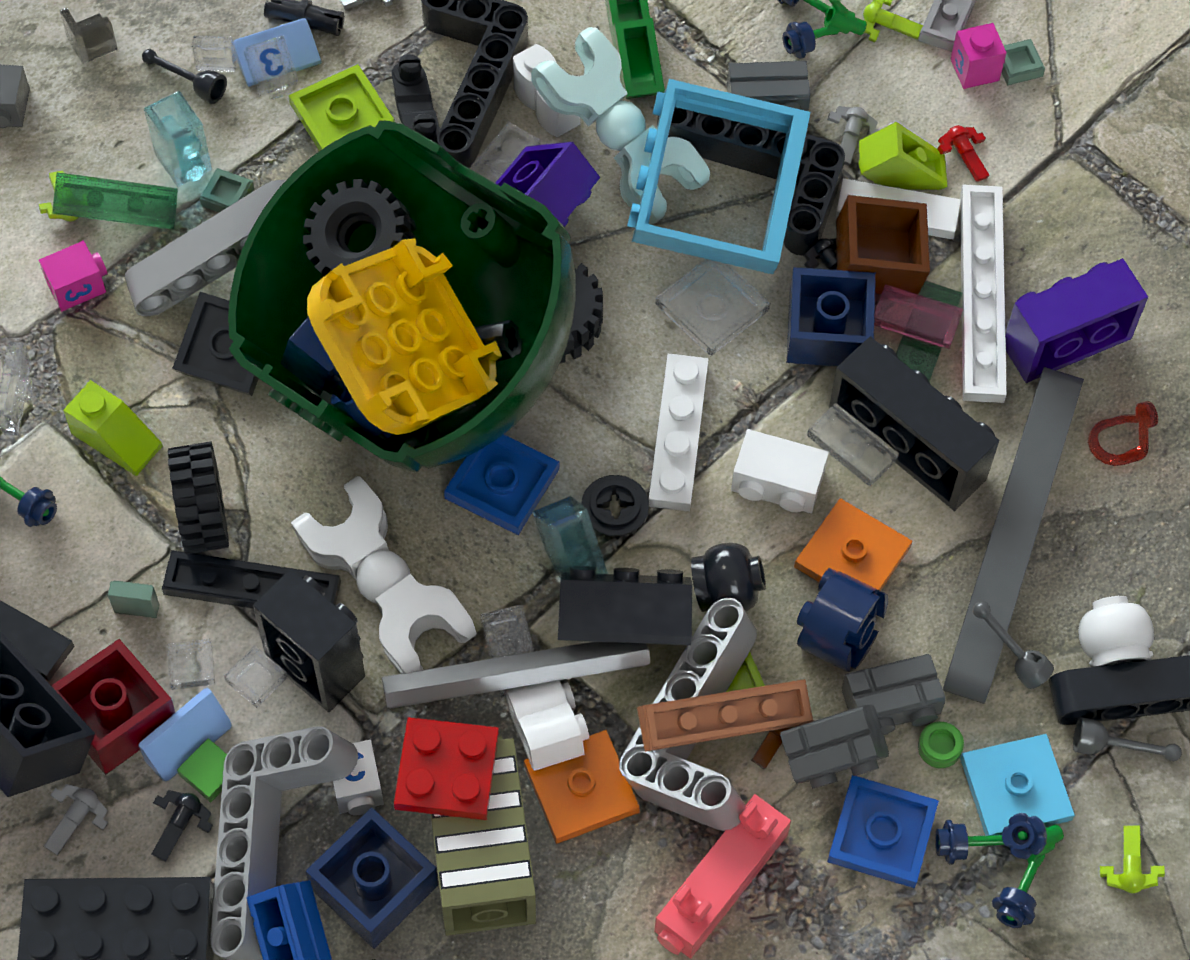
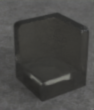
[60,7,118,64]

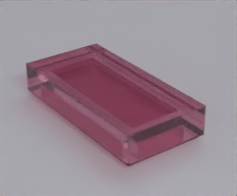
[874,284,963,349]

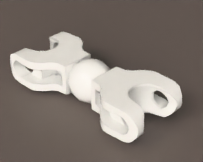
[291,476,477,674]

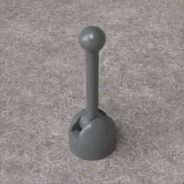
[973,601,1054,689]
[1073,717,1182,761]

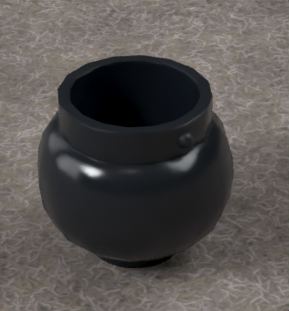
[691,543,766,612]

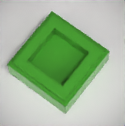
[177,738,227,803]

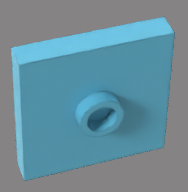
[960,734,1075,836]

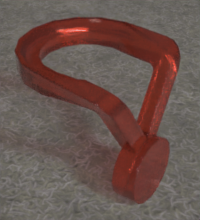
[1088,401,1158,466]

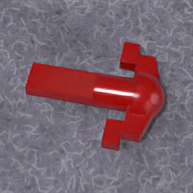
[937,125,990,182]

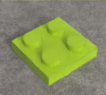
[289,64,395,151]

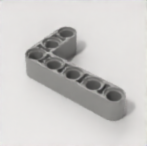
[125,180,286,316]
[619,598,757,831]
[210,726,358,960]

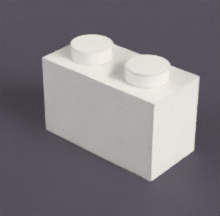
[731,429,829,514]

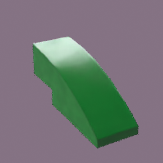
[605,0,665,99]

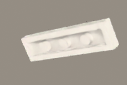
[649,353,708,512]

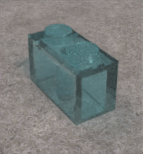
[144,91,212,187]

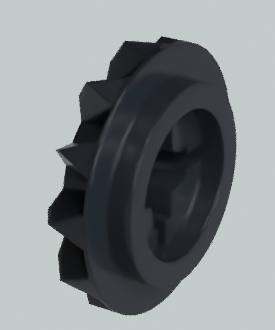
[581,475,649,540]

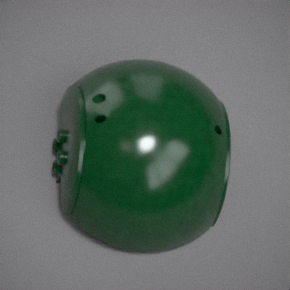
[228,120,576,472]

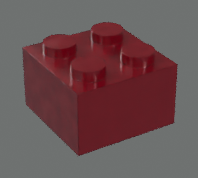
[51,639,175,775]

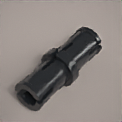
[264,0,345,36]

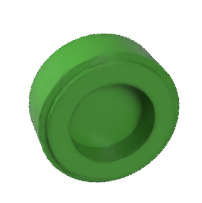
[918,721,964,768]

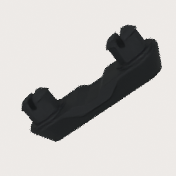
[391,54,440,143]

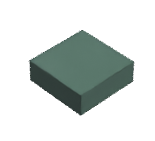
[1002,39,1045,86]
[199,168,254,212]
[108,580,160,618]

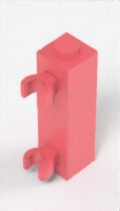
[654,794,791,959]

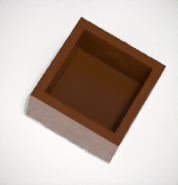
[836,195,930,298]

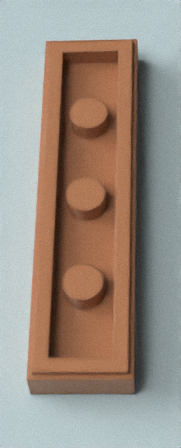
[637,679,813,752]

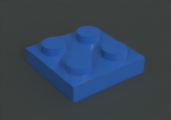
[444,434,560,535]
[827,775,939,889]

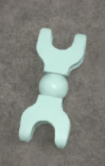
[531,27,710,224]

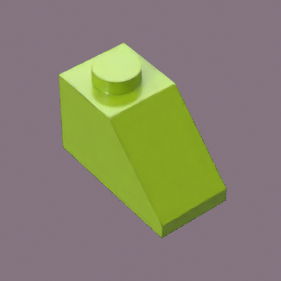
[859,122,948,190]
[63,380,163,476]

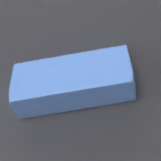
[233,18,321,87]
[139,688,232,781]

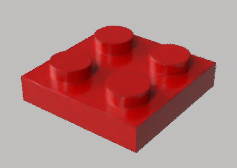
[394,717,499,820]

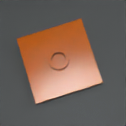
[794,498,912,591]
[524,730,640,844]

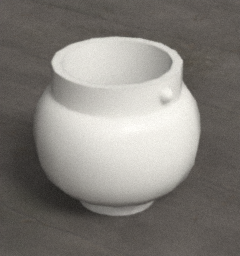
[1078,596,1154,667]

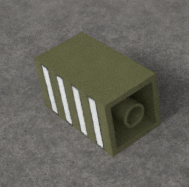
[431,736,536,936]

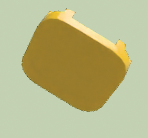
[307,238,502,435]

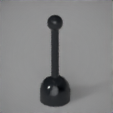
[142,49,227,104]

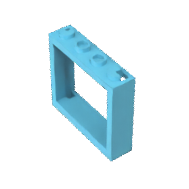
[627,79,811,274]

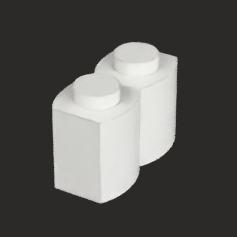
[513,44,580,137]
[505,680,589,771]

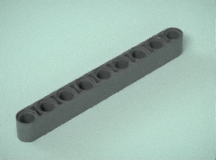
[943,367,1084,704]

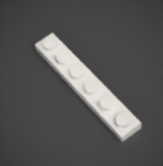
[960,185,1007,403]

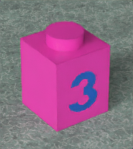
[950,23,1007,89]
[39,240,108,312]

